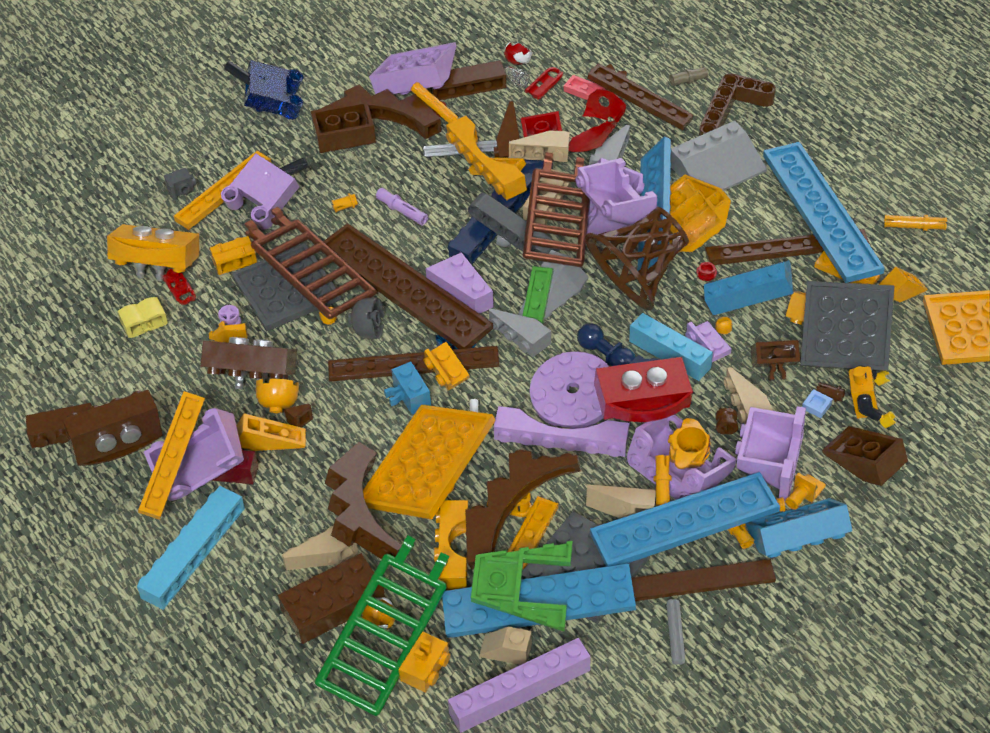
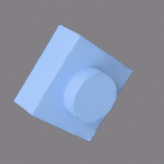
[802,389,833,418]

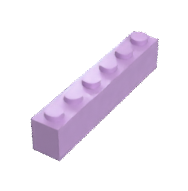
[448,638,590,733]

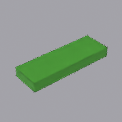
[522,266,554,324]

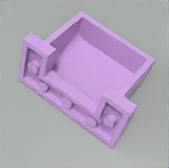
[735,406,806,505]

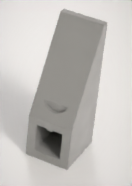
[489,309,551,357]

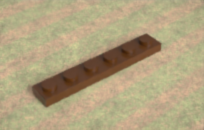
[587,63,694,131]

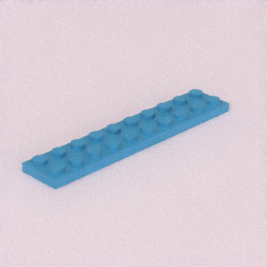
[763,142,885,283]

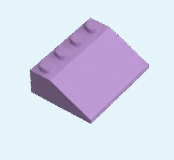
[369,42,456,95]

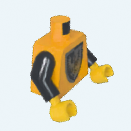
[849,366,896,428]

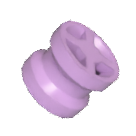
[218,305,241,325]

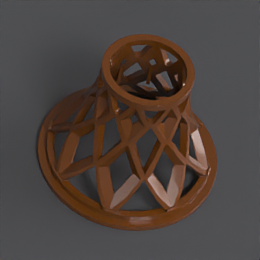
[585,207,689,311]

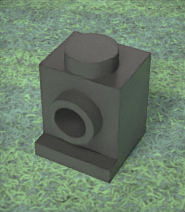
[164,168,197,201]

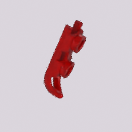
[525,67,564,100]
[163,268,196,305]

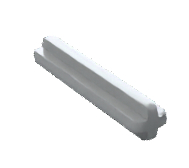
[666,599,685,665]

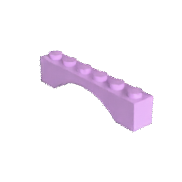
[494,406,629,457]

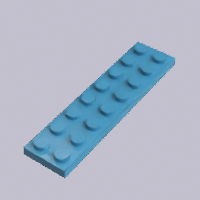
[637,136,671,271]
[590,472,780,567]
[442,563,636,638]

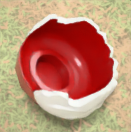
[504,42,532,65]

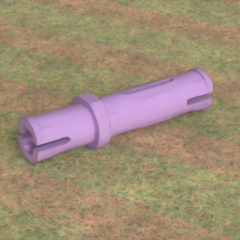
[376,188,428,226]

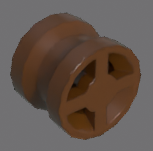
[715,408,738,434]

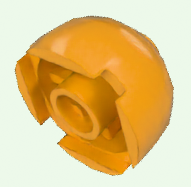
[256,379,299,413]

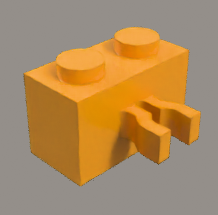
[399,632,451,693]

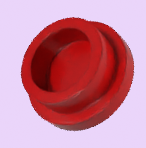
[696,262,717,281]

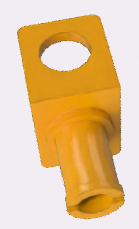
[785,473,826,510]

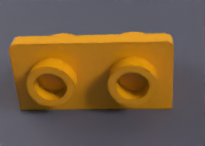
[423,342,470,391]

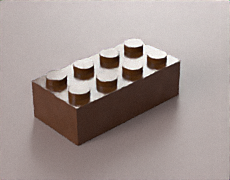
[277,553,385,644]

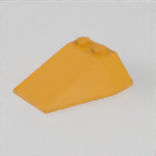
[669,174,731,252]

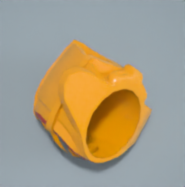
[668,418,712,469]

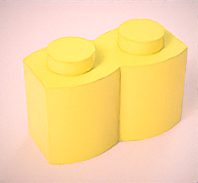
[118,297,167,338]

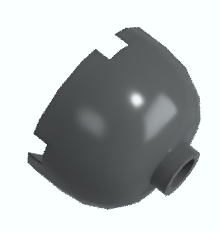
[348,297,384,339]

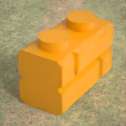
[210,236,257,275]

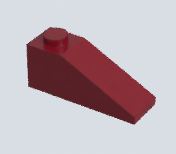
[211,450,258,485]

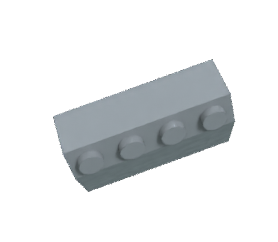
[670,121,767,191]

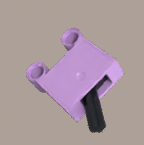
[221,153,308,229]

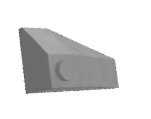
[518,250,588,320]

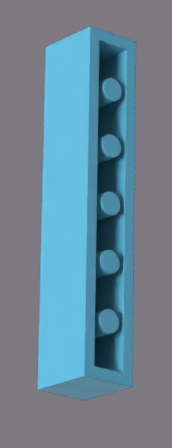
[137,486,245,610]

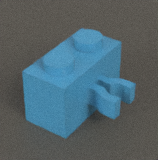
[384,362,431,414]

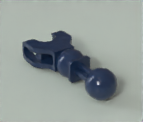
[577,323,660,366]

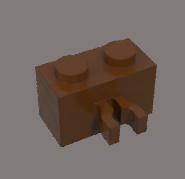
[751,340,800,381]

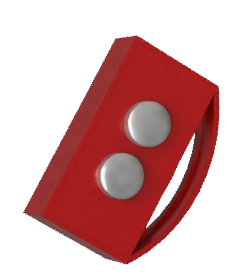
[594,357,693,422]

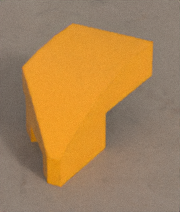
[209,321,248,342]

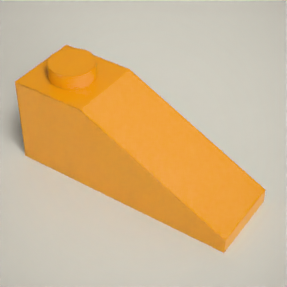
[236,414,306,451]

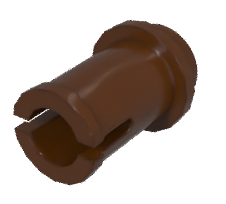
[816,382,845,403]

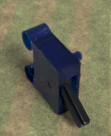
[224,60,304,120]

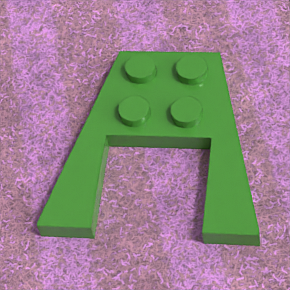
[471,541,573,631]

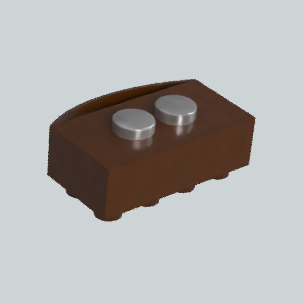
[201,337,298,390]
[63,389,163,466]

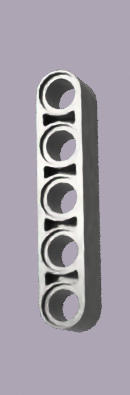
[468,193,560,264]

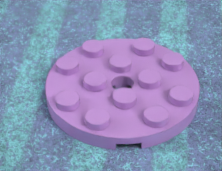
[530,352,609,429]

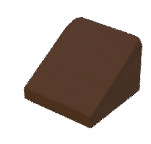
[284,404,313,428]

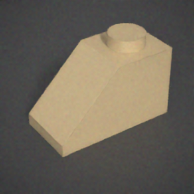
[479,627,532,665]

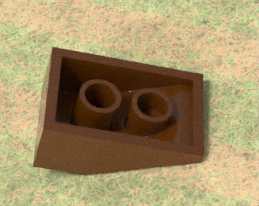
[822,426,908,486]

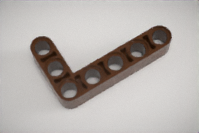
[699,73,776,136]

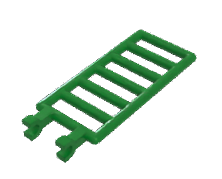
[315,535,449,716]

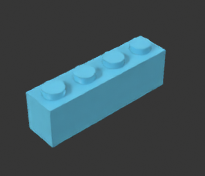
[629,313,713,381]

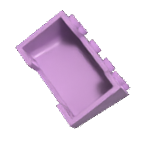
[144,408,244,501]
[627,415,737,500]

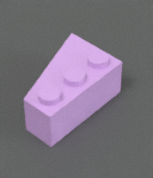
[426,253,493,314]

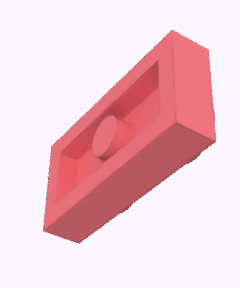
[564,75,606,100]

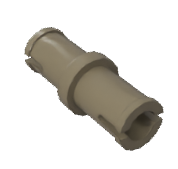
[669,67,708,86]

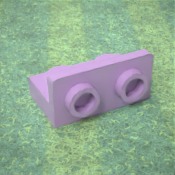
[685,321,731,362]

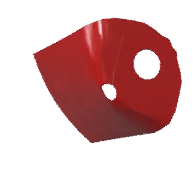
[569,89,626,152]

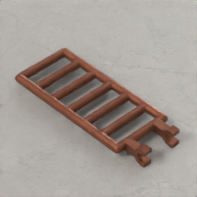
[522,152,590,267]
[245,207,377,319]

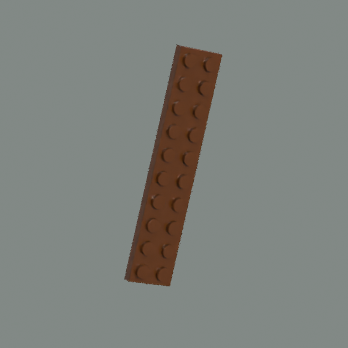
[321,223,493,349]

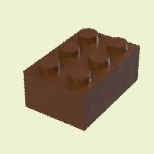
[311,101,376,153]

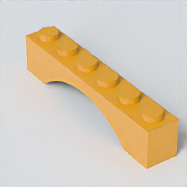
[446,116,527,200]

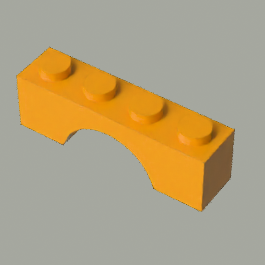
[434,500,468,590]

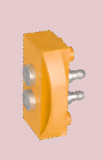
[107,224,199,281]

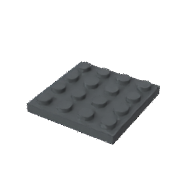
[231,243,341,332]
[800,281,895,372]
[522,511,650,624]

